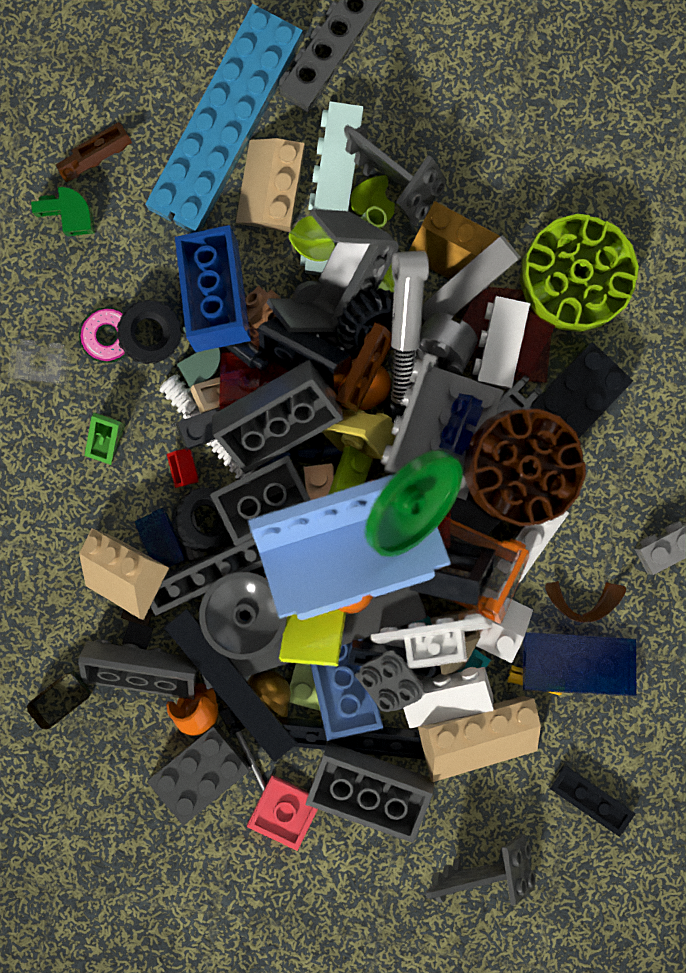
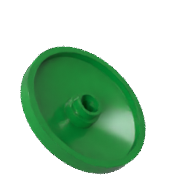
[365,450,463,557]

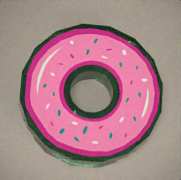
[79,307,136,364]

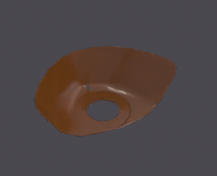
[545,581,626,622]

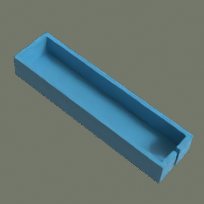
[145,4,304,233]

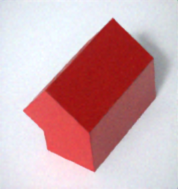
[166,449,200,488]

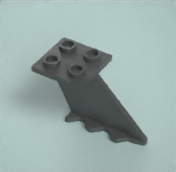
[344,125,447,226]
[426,834,536,905]

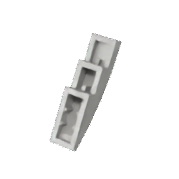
[422,235,521,322]

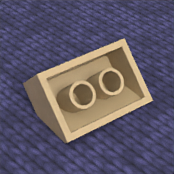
[236,138,305,232]
[79,528,169,620]

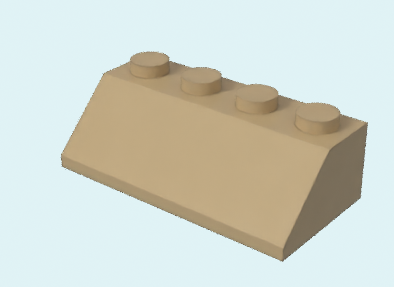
[418,696,541,782]

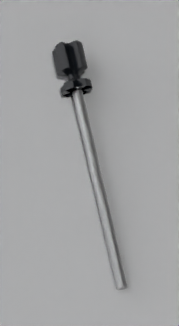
[219,706,266,791]

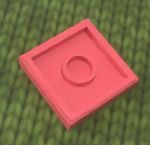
[247,774,318,851]

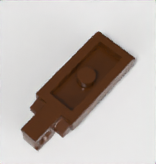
[55,122,132,182]

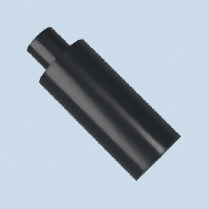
[224,341,269,371]

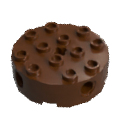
[464,409,586,526]

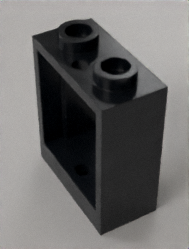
[410,538,496,606]

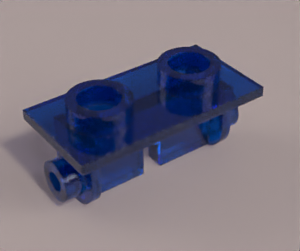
[439,393,484,456]

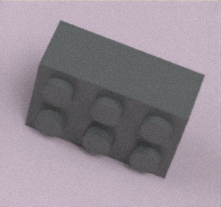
[147,723,251,826]

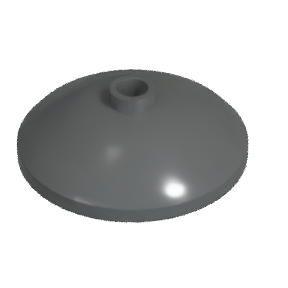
[199,572,287,660]

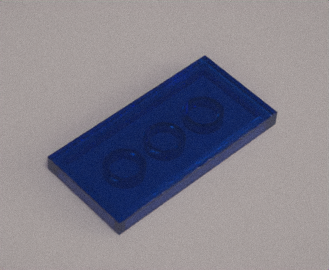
[523,632,637,697]

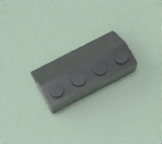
[78,639,200,700]

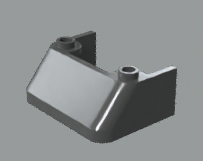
[266,209,399,332]

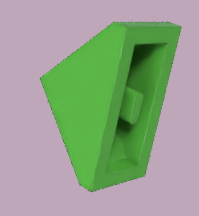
[84,412,125,465]

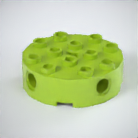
[520,214,639,332]

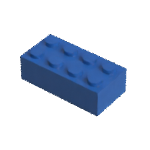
[175,225,251,352]

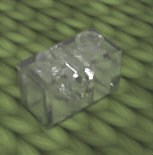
[8,339,72,385]

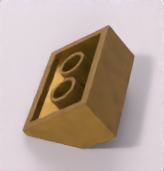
[408,201,510,296]

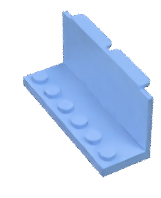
[248,474,450,620]

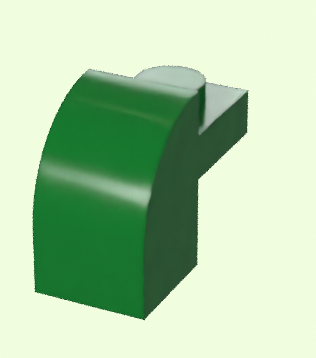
[31,187,95,237]

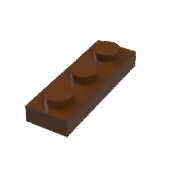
[336,323,392,413]

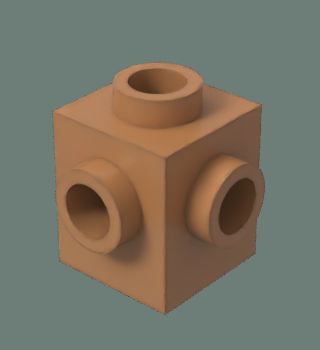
[246,286,281,333]

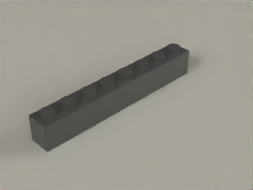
[203,586,427,689]

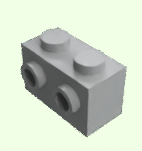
[635,521,686,575]

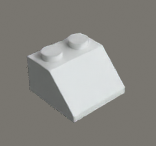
[476,588,533,663]

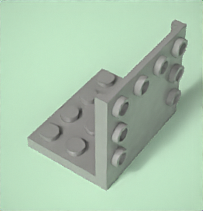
[380,353,503,500]

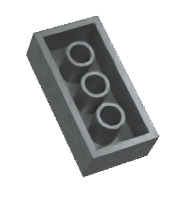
[212,360,343,474]
[305,741,434,843]

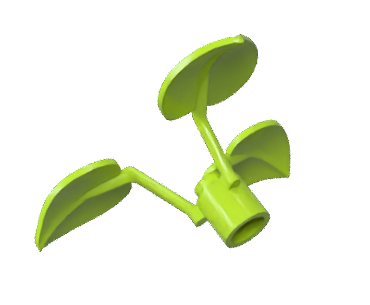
[289,175,395,292]

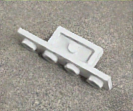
[371,614,492,669]

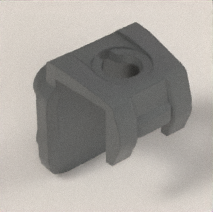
[354,651,425,712]

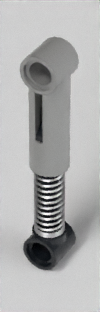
[384,251,429,424]

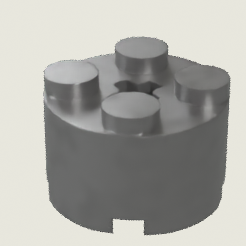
[413,313,478,376]

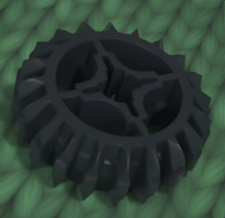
[335,287,394,359]

